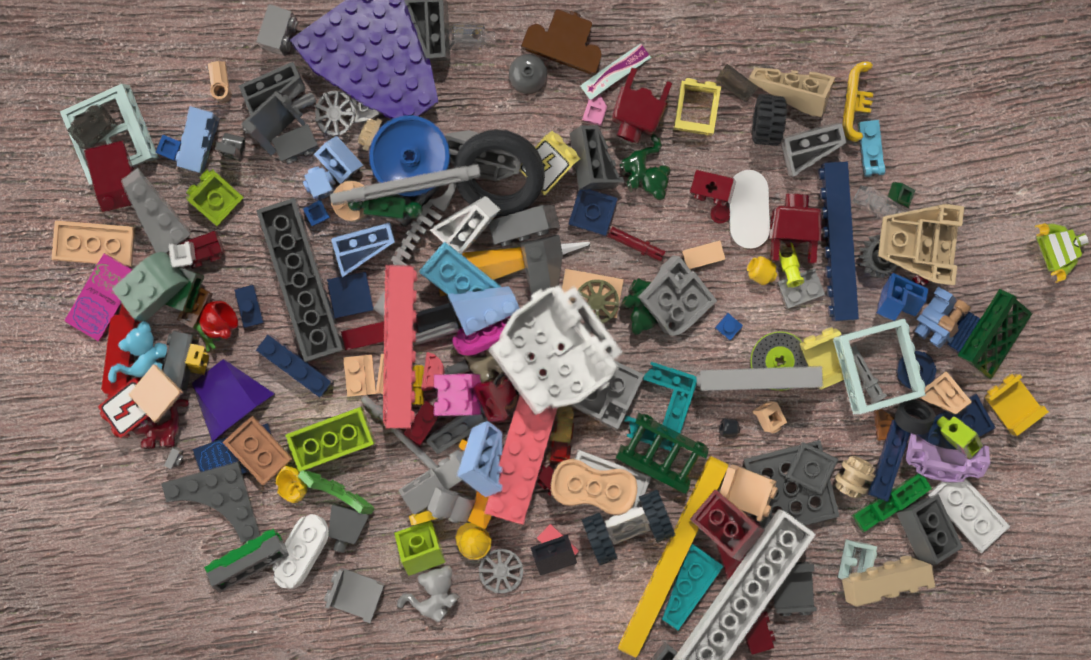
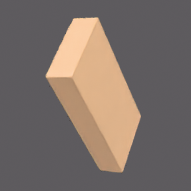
[682,241,725,269]

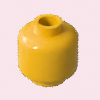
[747,256,777,285]

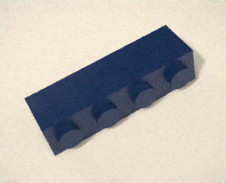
[256,334,334,398]

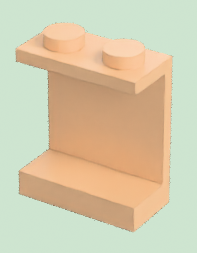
[720,465,778,521]

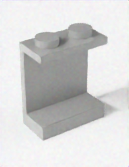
[324,567,385,623]

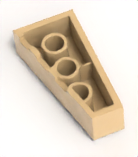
[842,556,935,606]

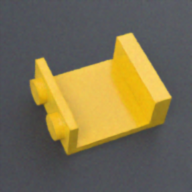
[984,373,1049,436]

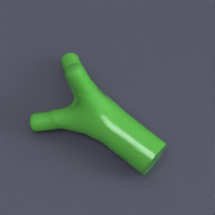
[196,325,220,352]

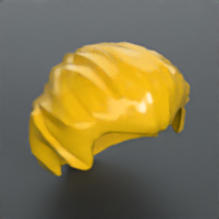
[275,466,307,504]

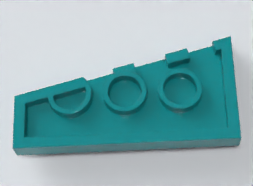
[662,544,724,630]

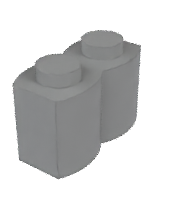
[428,487,475,524]

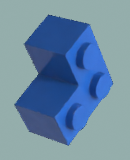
[877,273,928,321]

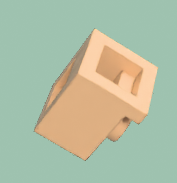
[753,401,787,433]

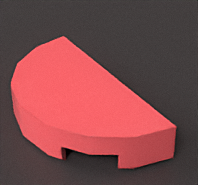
[421,352,445,391]

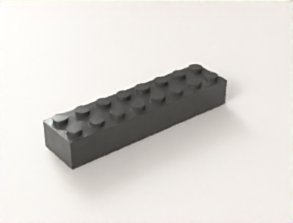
[256,198,345,362]

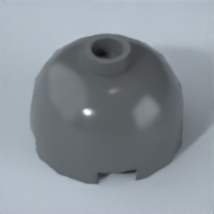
[509,54,547,94]

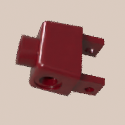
[612,68,672,144]
[768,194,821,264]

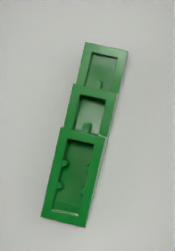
[851,473,932,532]

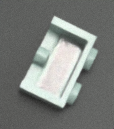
[838,539,877,579]

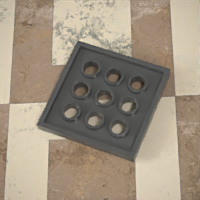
[743,440,840,529]

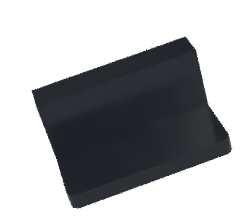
[416,303,457,332]
[530,534,577,576]

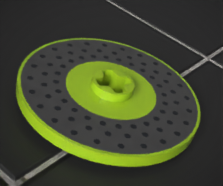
[750,332,808,391]

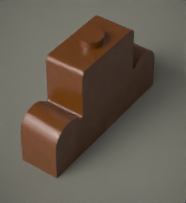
[521,9,602,76]

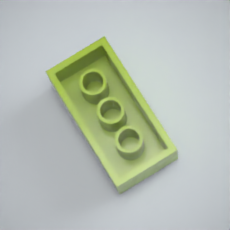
[285,406,376,472]

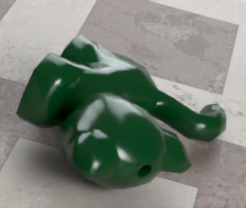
[619,134,671,200]
[620,278,659,335]

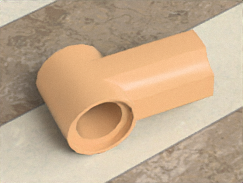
[208,61,232,103]

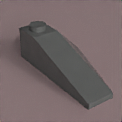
[520,235,563,300]

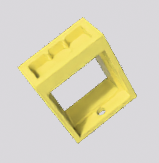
[673,78,721,136]

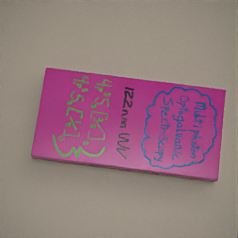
[64,253,133,341]

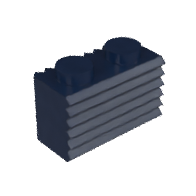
[944,312,980,354]

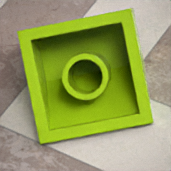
[394,520,446,576]

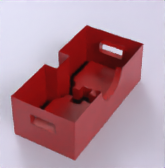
[550,421,574,462]

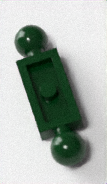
[348,196,422,219]

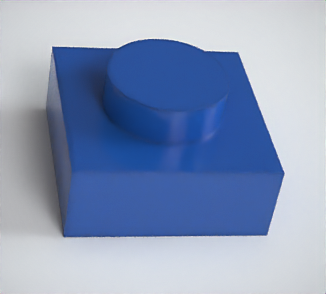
[155,135,181,161]
[303,200,330,227]
[715,313,743,340]

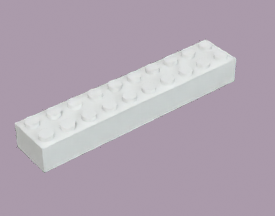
[673,509,816,660]

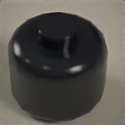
[719,418,741,439]

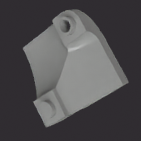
[638,255,717,336]
[569,360,644,431]

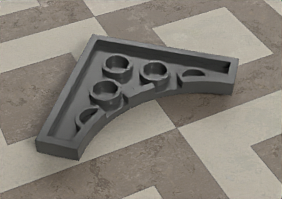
[161,461,261,543]

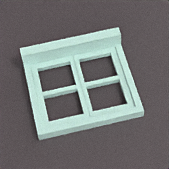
[60,84,159,185]

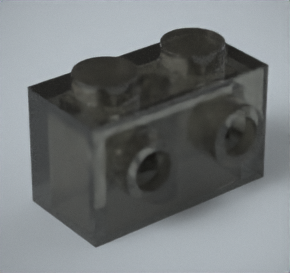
[67,104,118,149]

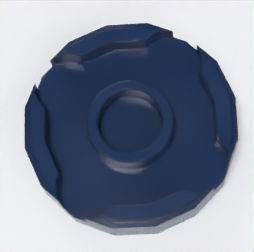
[896,351,937,389]

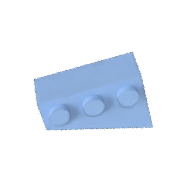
[175,106,220,174]
[331,222,395,277]
[448,286,520,336]
[457,421,502,497]

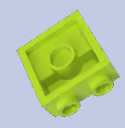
[186,169,244,226]

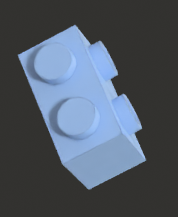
[314,136,363,184]

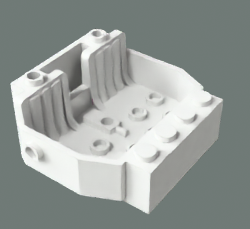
[488,286,622,415]

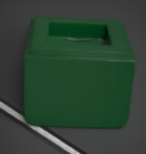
[886,182,916,208]

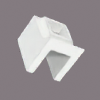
[169,242,196,267]

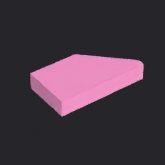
[582,94,607,126]

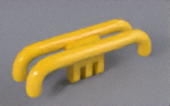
[842,62,874,142]

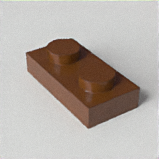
[177,287,213,329]

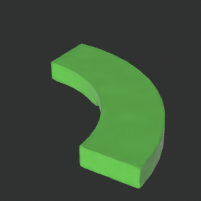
[298,470,375,514]

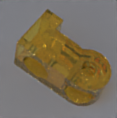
[550,406,574,443]

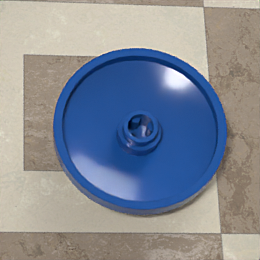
[369,115,450,196]

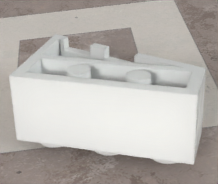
[430,196,500,254]

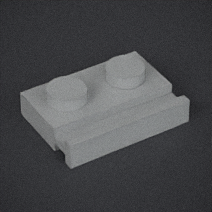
[777,268,825,309]

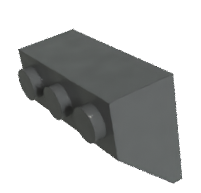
[162,330,199,394]
[897,494,963,565]

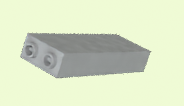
[697,366,823,391]

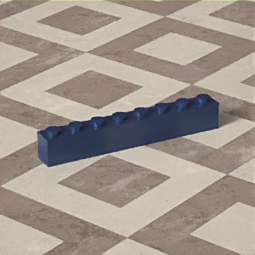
[818,161,859,321]

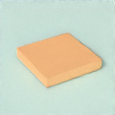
[128,365,183,422]

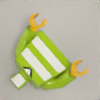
[1035,223,1089,283]

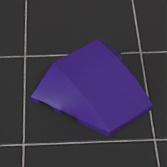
[192,359,275,442]

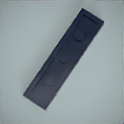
[868,420,910,501]

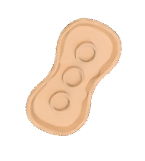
[551,459,637,515]

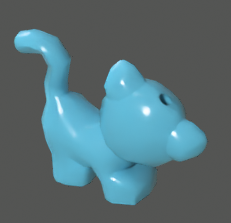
[108,321,167,383]

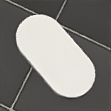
[729,170,770,249]
[273,514,329,589]

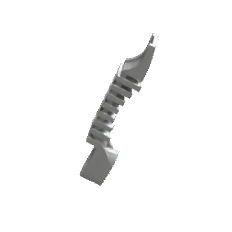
[373,183,457,317]

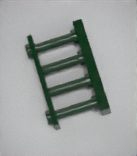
[615,413,709,494]

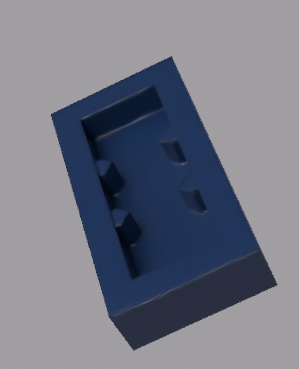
[234,285,264,328]

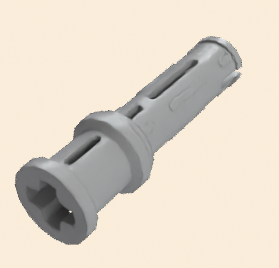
[851,345,887,404]

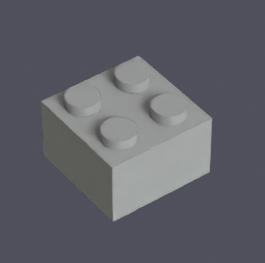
[256,4,298,56]

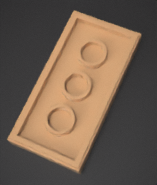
[52,221,135,267]

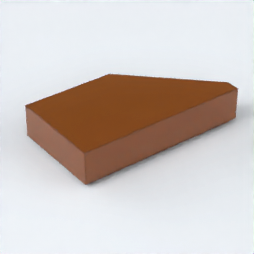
[874,408,895,441]

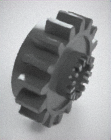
[858,235,898,278]

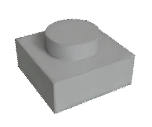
[164,447,184,469]

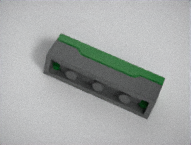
[204,529,289,593]

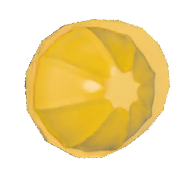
[455,523,492,560]

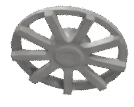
[315,91,355,136]
[479,549,523,593]

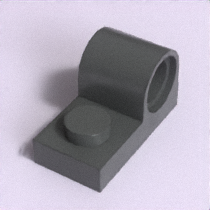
[215,133,245,161]

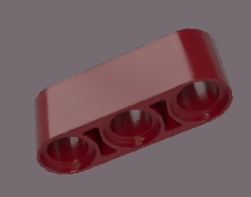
[341,321,384,351]

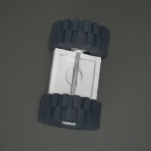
[581,490,676,566]

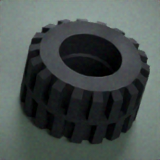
[752,94,787,146]

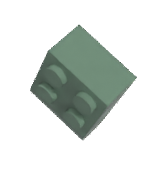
[112,252,188,321]

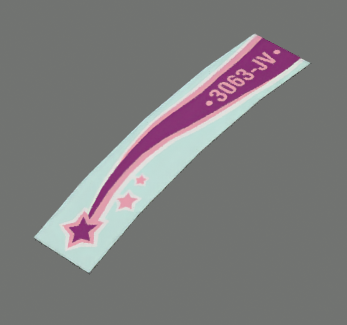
[580,44,651,100]

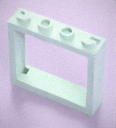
[833,319,925,414]

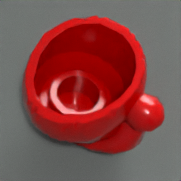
[200,301,238,339]

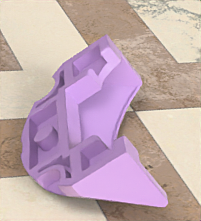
[906,433,990,482]

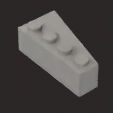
[122,168,191,253]

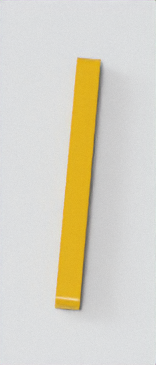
[618,456,729,658]

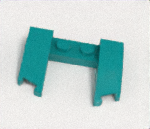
[624,362,697,451]

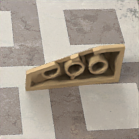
[749,67,835,117]

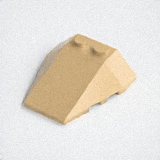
[878,204,964,285]

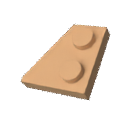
[918,371,972,415]

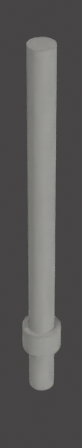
[361,395,439,475]

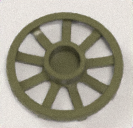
[578,279,619,323]

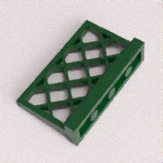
[957,289,1033,379]

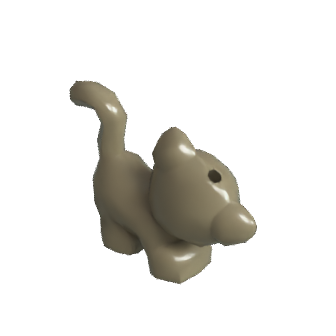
[450,347,504,383]

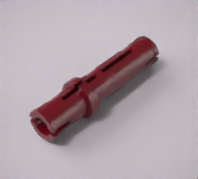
[607,226,666,262]

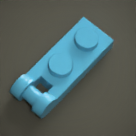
[858,120,885,177]

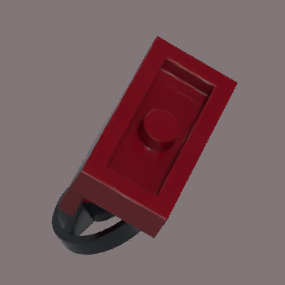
[473,373,519,421]

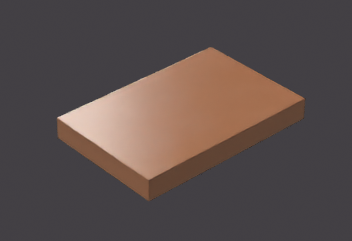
[223,415,293,486]

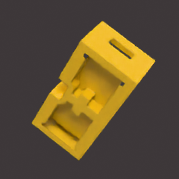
[185,344,209,375]

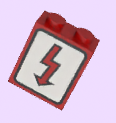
[97,378,149,438]

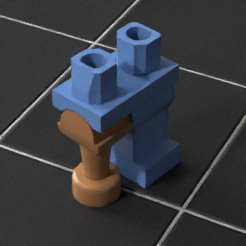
[915,286,971,348]

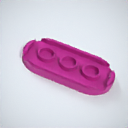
[453,315,512,355]

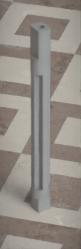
[330,165,481,206]

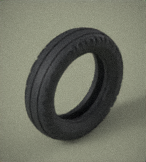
[454,129,545,216]

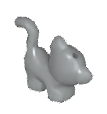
[397,565,460,623]

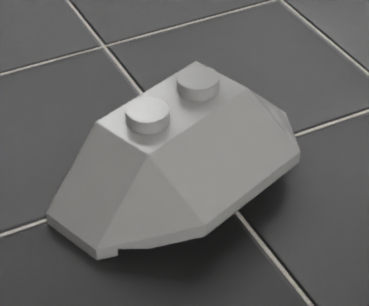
[445,130,521,182]

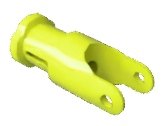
[779,242,805,288]

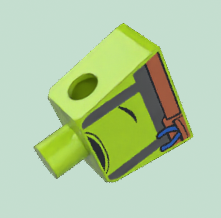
[937,416,983,460]

